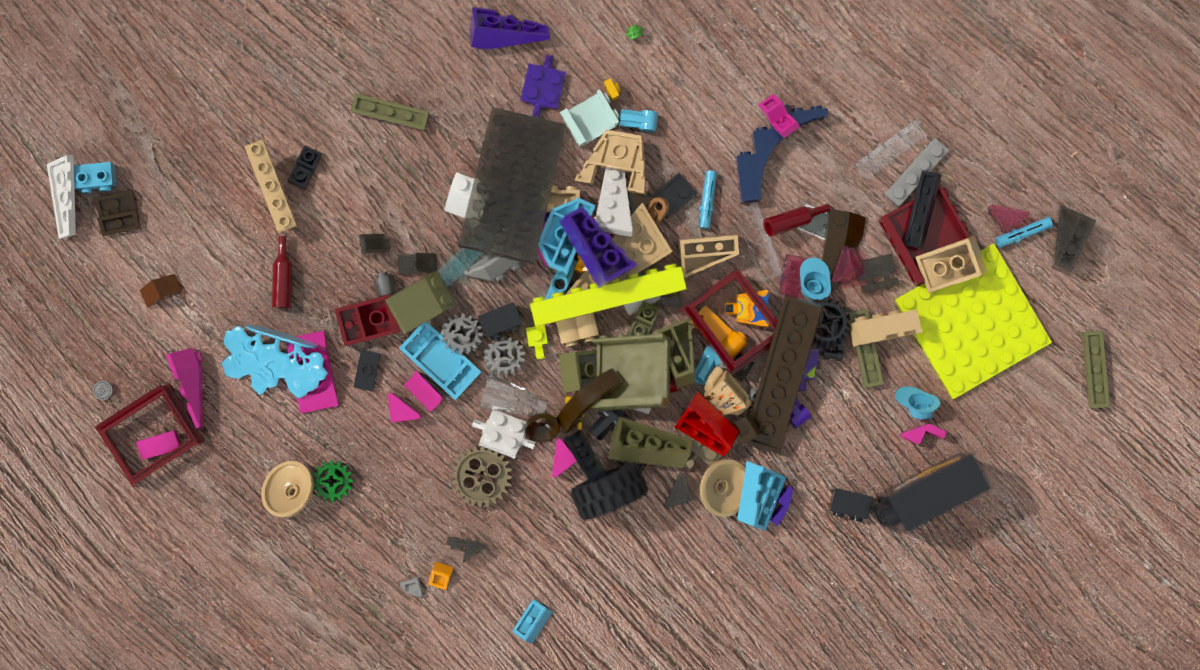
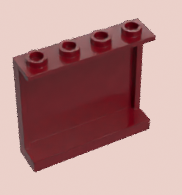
[878,185,970,286]

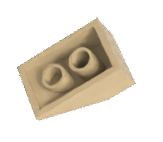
[915,235,988,293]

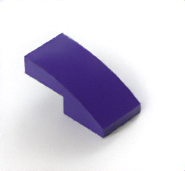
[770,485,793,526]

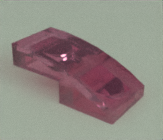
[779,254,806,297]

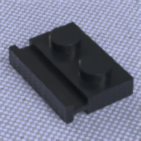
[650,173,697,219]

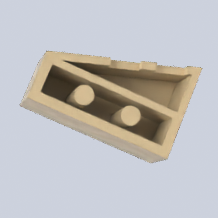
[679,234,739,278]
[849,310,922,347]

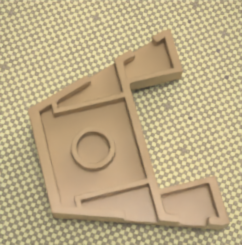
[575,130,646,195]

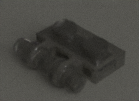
[854,253,900,294]

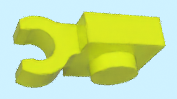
[526,325,548,360]

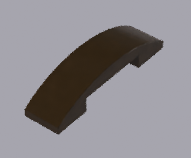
[557,368,624,434]

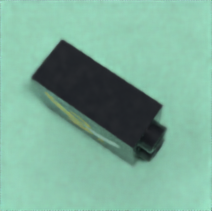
[872,453,991,533]

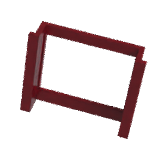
[679,270,778,376]
[95,383,205,487]

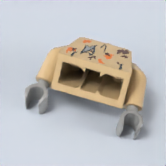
[703,358,757,416]

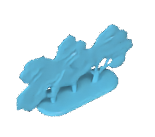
[222,324,328,398]

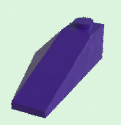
[470,7,550,49]

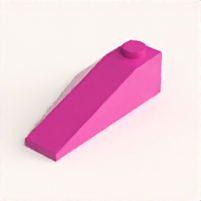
[166,348,204,428]

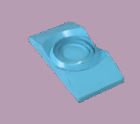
[399,322,481,400]

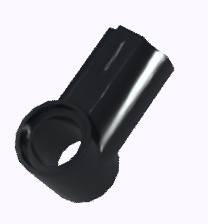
[588,410,627,441]

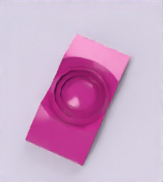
[287,331,339,413]

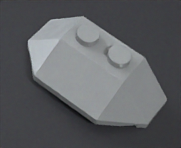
[463,229,530,282]

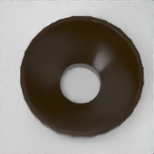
[525,412,560,442]

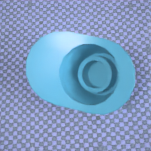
[800,257,831,302]
[895,386,940,420]

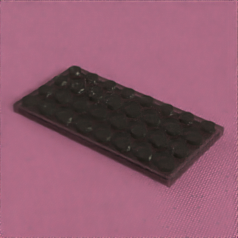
[458,107,566,265]

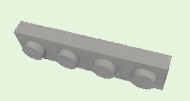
[884,138,949,207]

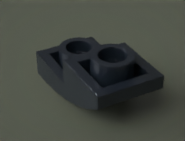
[288,145,322,190]

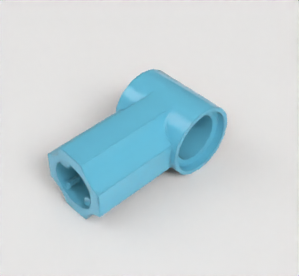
[619,109,659,133]
[694,345,719,385]

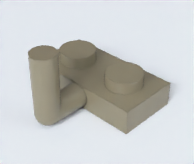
[685,436,721,468]

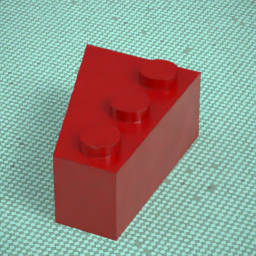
[675,392,739,457]

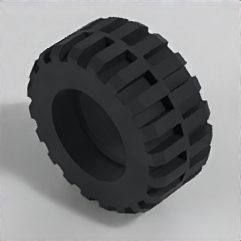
[570,462,649,521]

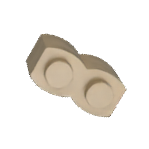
[556,312,599,347]

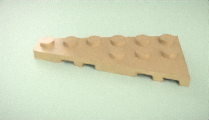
[566,203,672,294]

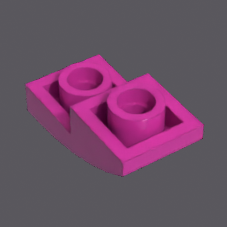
[136,430,180,460]

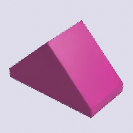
[388,392,422,423]
[552,438,576,477]

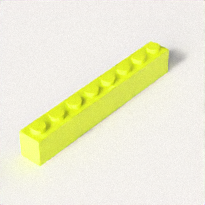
[530,264,686,327]

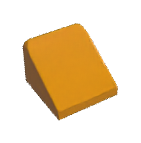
[428,562,453,590]

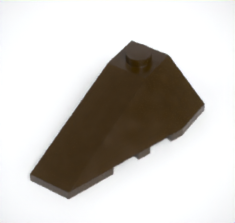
[821,209,866,289]

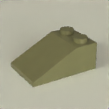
[385,271,455,334]

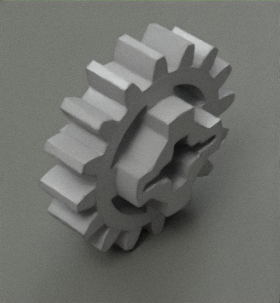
[440,313,483,355]
[484,337,526,378]

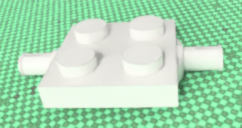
[472,409,536,459]

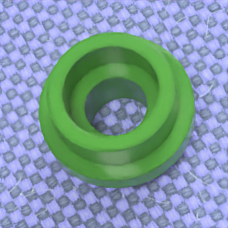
[625,24,644,40]

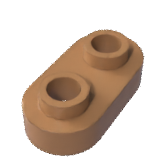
[646,197,669,227]

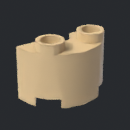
[541,185,580,212]

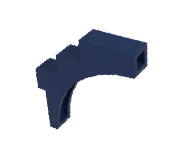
[735,104,828,204]

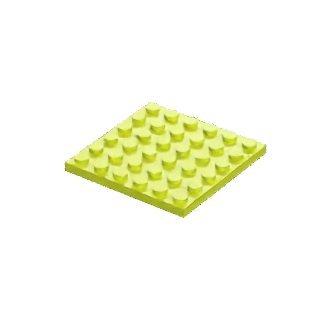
[894,243,1052,399]

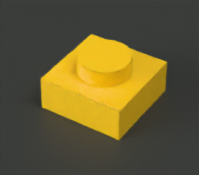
[604,78,621,102]

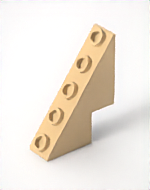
[244,139,296,233]

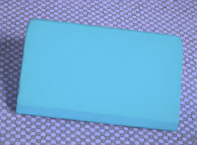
[512,599,552,644]

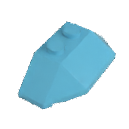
[537,198,596,274]

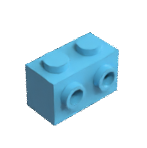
[74,162,117,194]

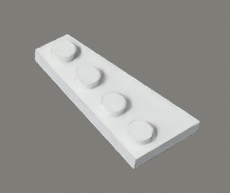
[47,155,76,239]
[595,168,633,237]

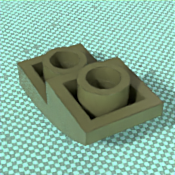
[627,301,660,337]

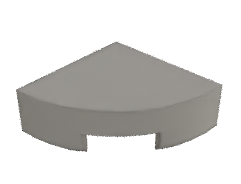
[399,577,424,597]

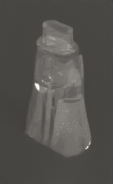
[479,372,548,416]

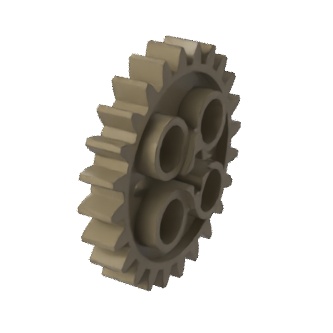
[450,446,513,508]

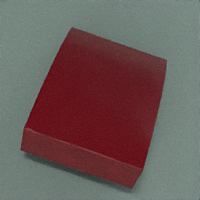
[334,294,400,346]

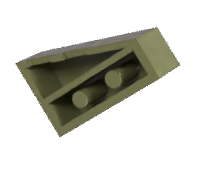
[655,318,695,389]

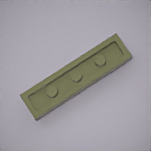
[351,93,430,131]
[849,309,884,388]
[1082,331,1110,409]

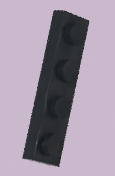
[904,171,942,249]
[564,430,607,484]

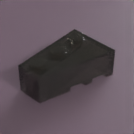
[1051,205,1096,276]

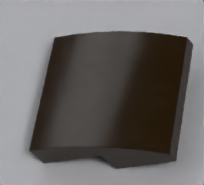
[94,189,140,236]

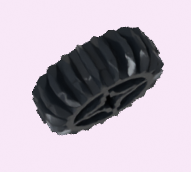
[811,297,852,349]

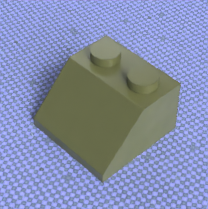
[559,350,597,393]

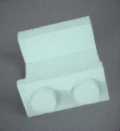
[560,89,620,148]

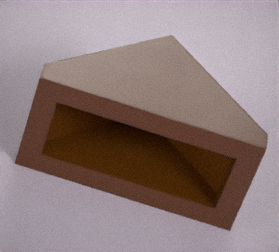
[140,274,183,307]

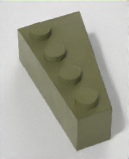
[608,417,692,468]

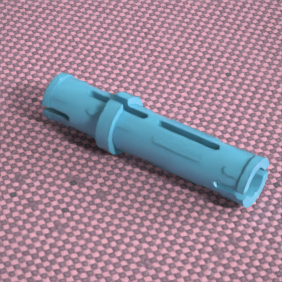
[698,171,717,229]
[995,216,1053,248]

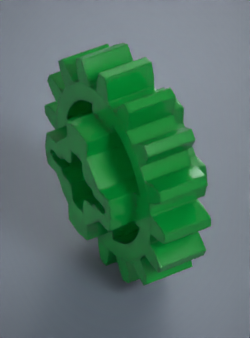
[312,460,354,502]

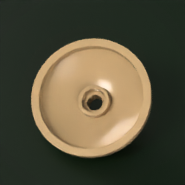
[700,459,745,517]
[261,461,313,518]

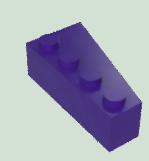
[559,207,637,288]

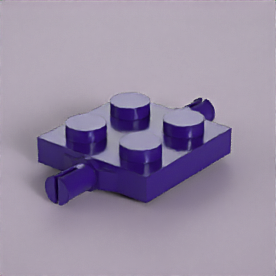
[520,54,566,119]

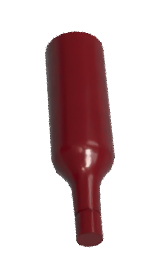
[763,204,830,237]
[272,236,292,308]

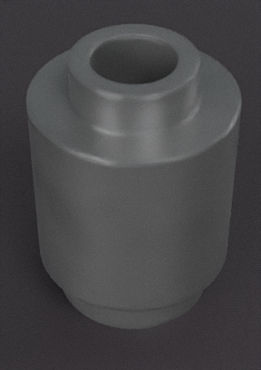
[373,272,396,297]

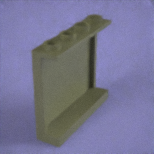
[591,332,670,411]

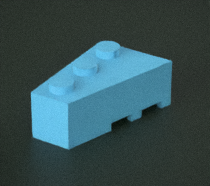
[737,461,786,531]

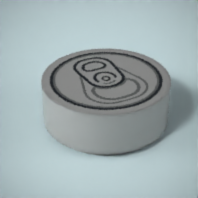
[93,381,114,400]

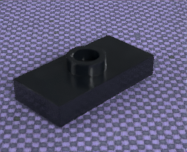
[354,350,380,391]

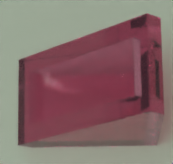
[987,204,1030,233]
[831,245,866,286]

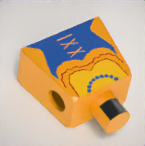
[725,290,768,328]

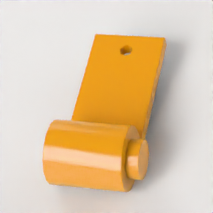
[691,305,747,359]

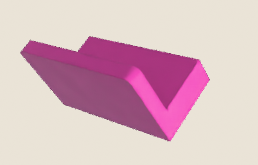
[404,371,445,412]

